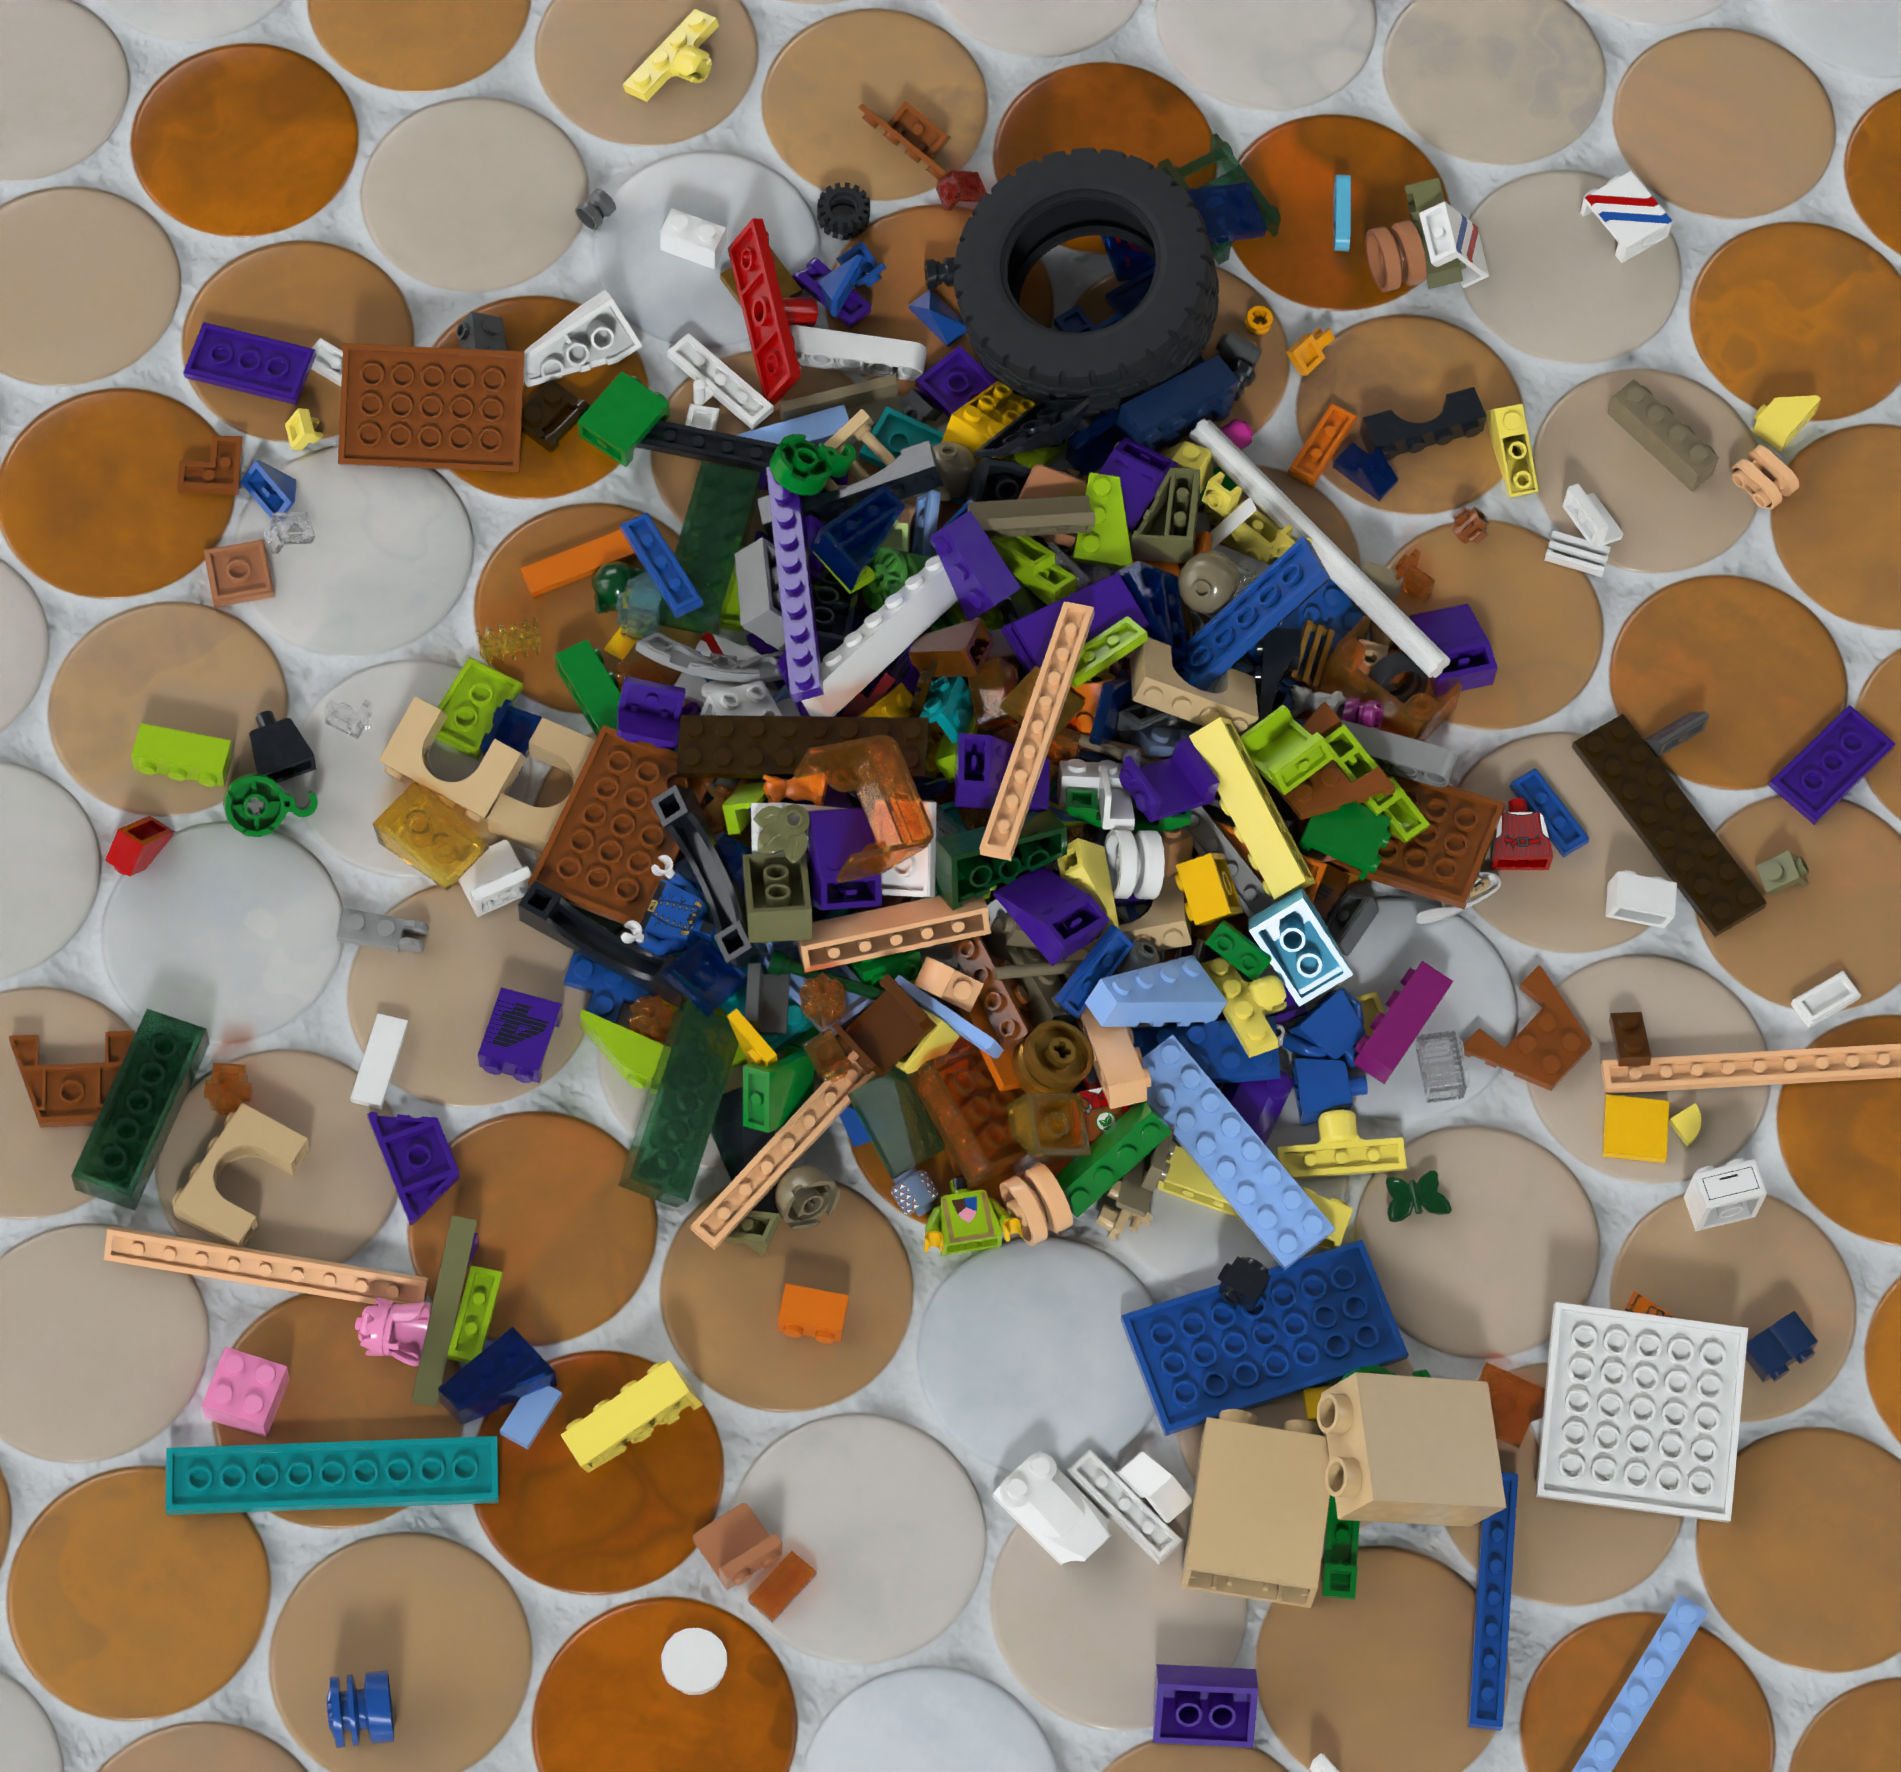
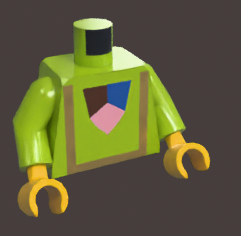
[924,1177,1023,1256]

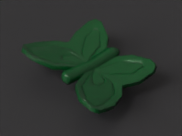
[1386,1171,1452,1222]

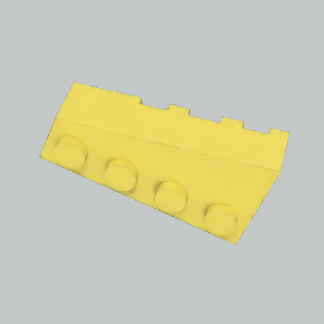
[561,1360,703,1473]

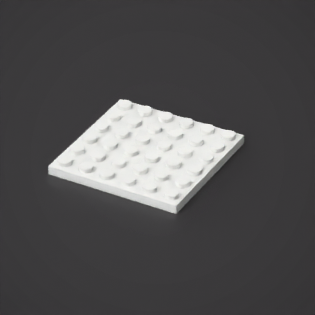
[1535,1302,1748,1523]

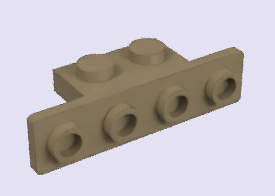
[1116,1126,1176,1217]

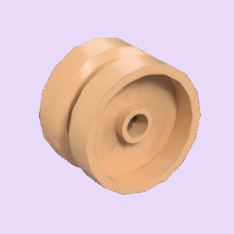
[999,1163,1073,1246]

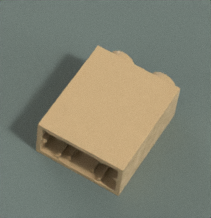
[1317,1372,1507,1527]
[1180,1409,1330,1608]

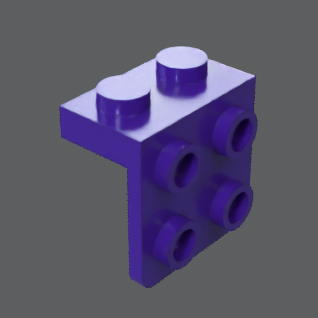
[617,676,686,749]

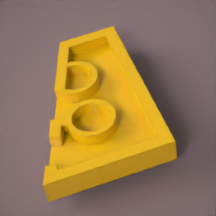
[727,1008,778,1066]

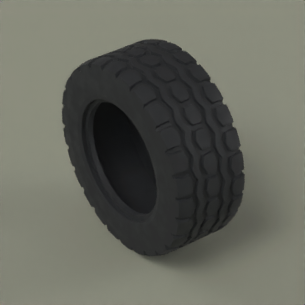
[953,148,1219,419]

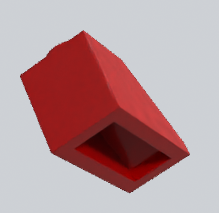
[105,816,175,876]

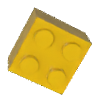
[1175,853,1244,925]

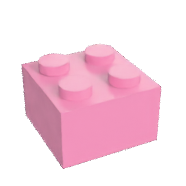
[201,1346,290,1438]

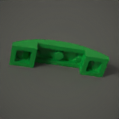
[1065,787,1191,833]
[1322,1495,1360,1600]

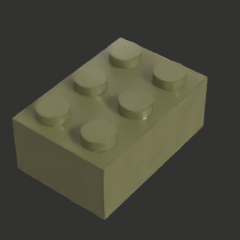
[742,852,813,943]

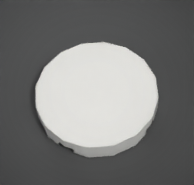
[661,1628,727,1695]

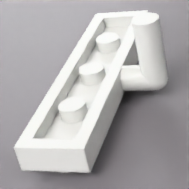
[667,333,774,430]

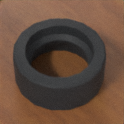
[1367,652,1428,712]

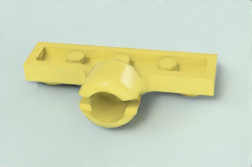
[623,9,719,102]
[1201,957,1287,1058]
[1276,1109,1407,1179]

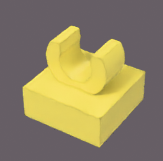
[285,408,323,451]

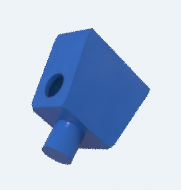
[1291,1058,1368,1126]

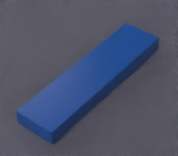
[620,512,703,618]

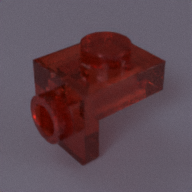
[936,170,987,211]

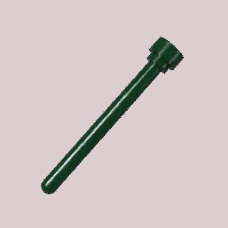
[768,949,886,1000]

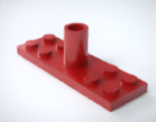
[727,218,818,405]

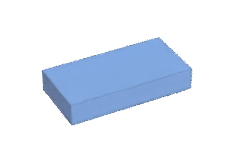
[500,1377,562,1449]

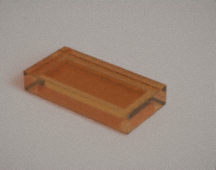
[748,1551,817,1623]

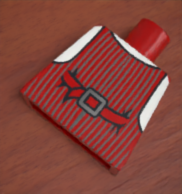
[1490,798,1553,870]

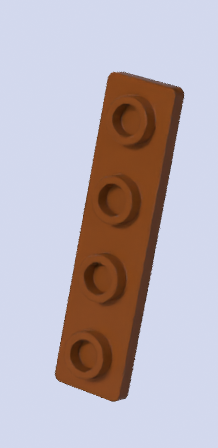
[858,101,954,181]
[951,936,1033,1050]

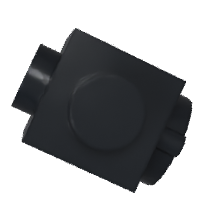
[1217,1256,1271,1312]

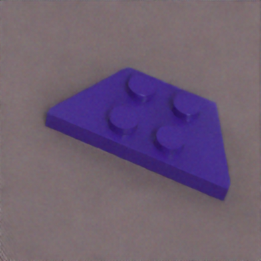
[367,1112,460,1225]

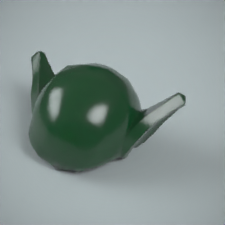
[591,561,652,614]

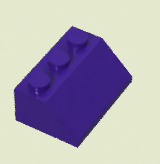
[1153,1664,1258,1748]

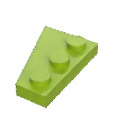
[1073,472,1134,571]

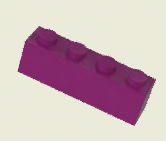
[1353,961,1454,1084]

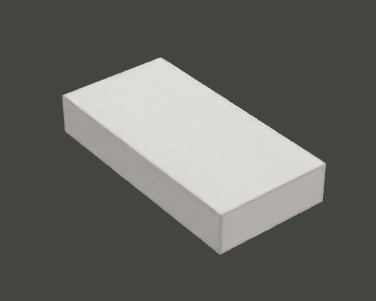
[1791,971,1861,1028]

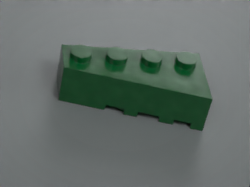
[935,809,1067,911]

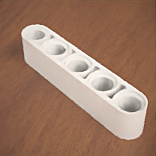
[789,325,927,381]

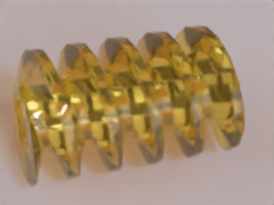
[475,616,542,666]

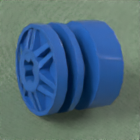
[327,1670,394,1748]

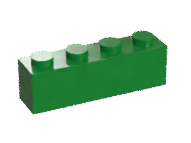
[555,639,620,737]
[1055,1101,1172,1218]

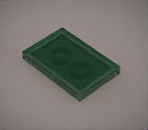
[847,1066,945,1179]

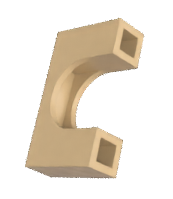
[1130,638,1259,737]
[378,696,527,823]
[487,717,595,854]
[1066,876,1192,961]
[172,1103,310,1248]

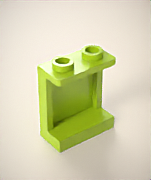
[1240,705,1334,795]

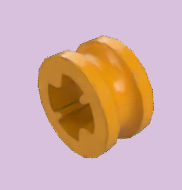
[1245,306,1273,335]

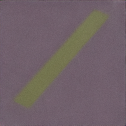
[411,1216,477,1407]

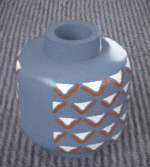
[891,1167,938,1217]

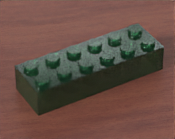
[659,461,761,636]
[618,1002,739,1208]
[71,1008,210,1211]

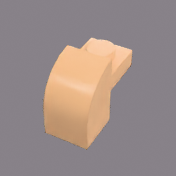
[913,957,984,1013]

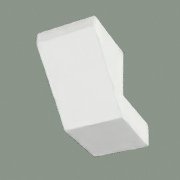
[1117,1452,1193,1523]

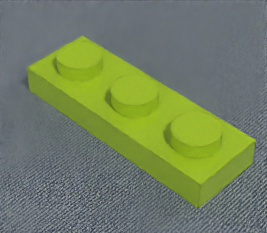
[1071,616,1148,688]
[447,1265,503,1366]

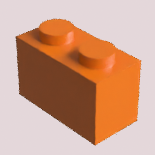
[778,1283,849,1344]

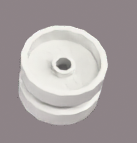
[1104,830,1165,899]

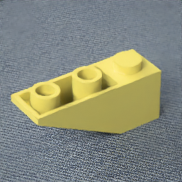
[1486,404,1539,498]
[1057,838,1119,943]

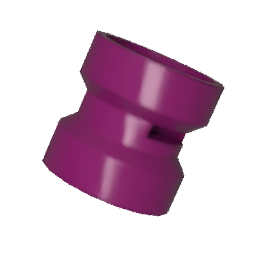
[1343,698,1384,730]

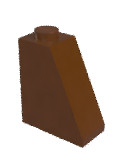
[909,618,994,677]

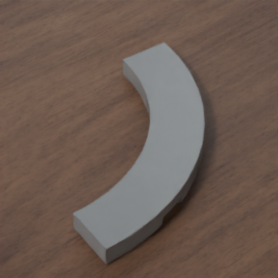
[635,632,784,683]

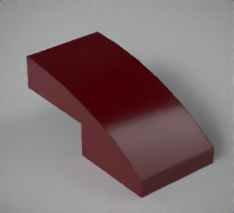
[840,671,896,717]

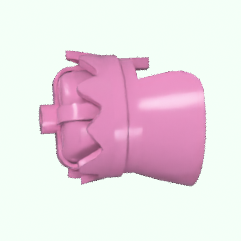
[355,1297,431,1366]

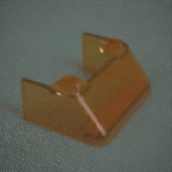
[1312,614,1463,742]
[794,735,934,883]

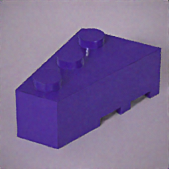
[930,510,1021,621]

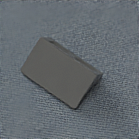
[745,963,790,1035]

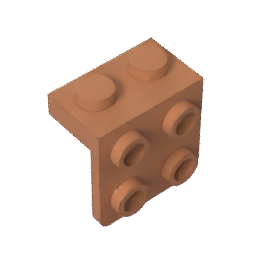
[1017,464,1087,548]
[693,1503,782,1590]

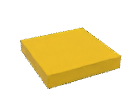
[1602,1094,1669,1163]

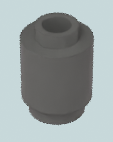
[1216,331,1262,369]
[1116,941,1159,974]

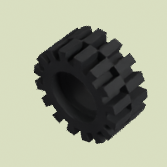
[817,182,870,240]

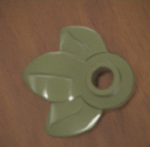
[753,804,810,864]

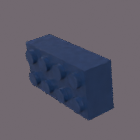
[1113,355,1239,452]

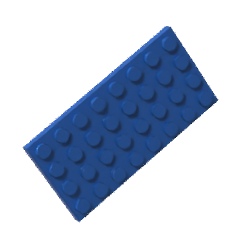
[1120,1240,1409,1436]

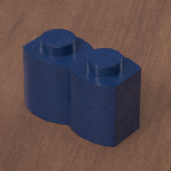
[1746,1311,1818,1382]

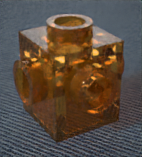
[799,972,847,1029]
[627,995,675,1042]
[204,1063,252,1115]

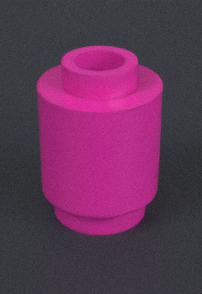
[1220,419,1253,450]

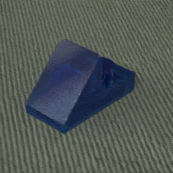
[1333,442,1398,502]

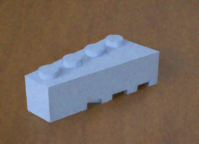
[1085,955,1228,1027]

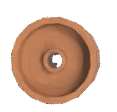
[1365,220,1427,293]

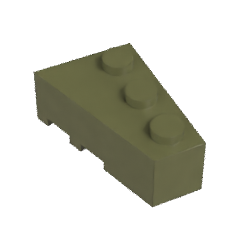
[1405,178,1466,289]
[1132,468,1200,563]

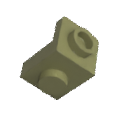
[1756,850,1809,896]

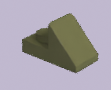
[724,1210,781,1257]

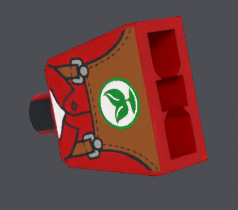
[1072,1069,1130,1148]

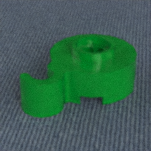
[770,434,857,495]
[223,773,318,837]

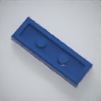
[1510,768,1590,858]
[1053,924,1135,1019]

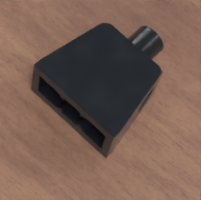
[249,711,316,783]

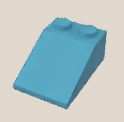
[1248,887,1353,1007]

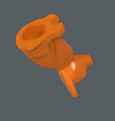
[763,771,830,806]

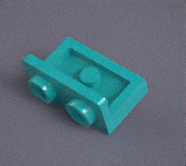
[919,677,978,743]

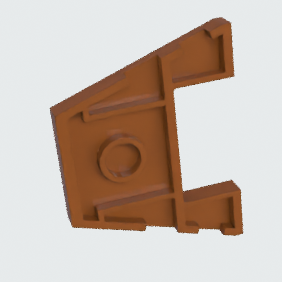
[1275,701,1395,820]
[1460,965,1592,1091]
[9,1030,136,1128]

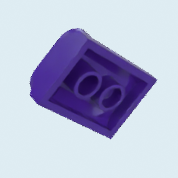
[1220,1070,1295,1145]

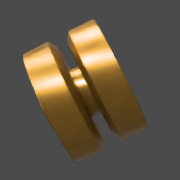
[1012,1020,1094,1102]

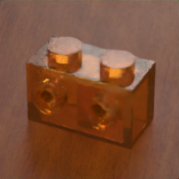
[968,657,1019,734]

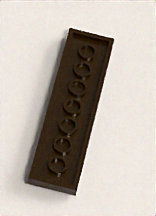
[1572,714,1767,937]
[676,715,930,781]

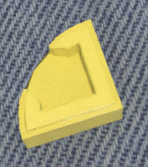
[1668,1103,1702,1147]

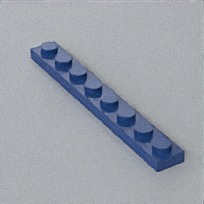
[1468,1472,1518,1731]

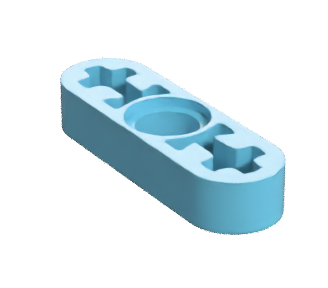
[1333,175,1351,252]

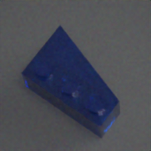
[811,485,906,592]
[1111,561,1190,667]
[438,1327,557,1425]

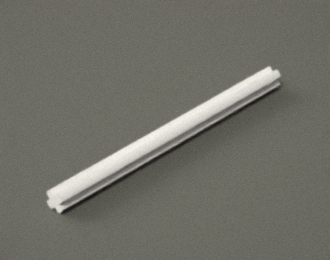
[1189,419,1450,678]

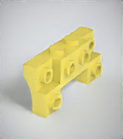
[1201,472,1313,565]

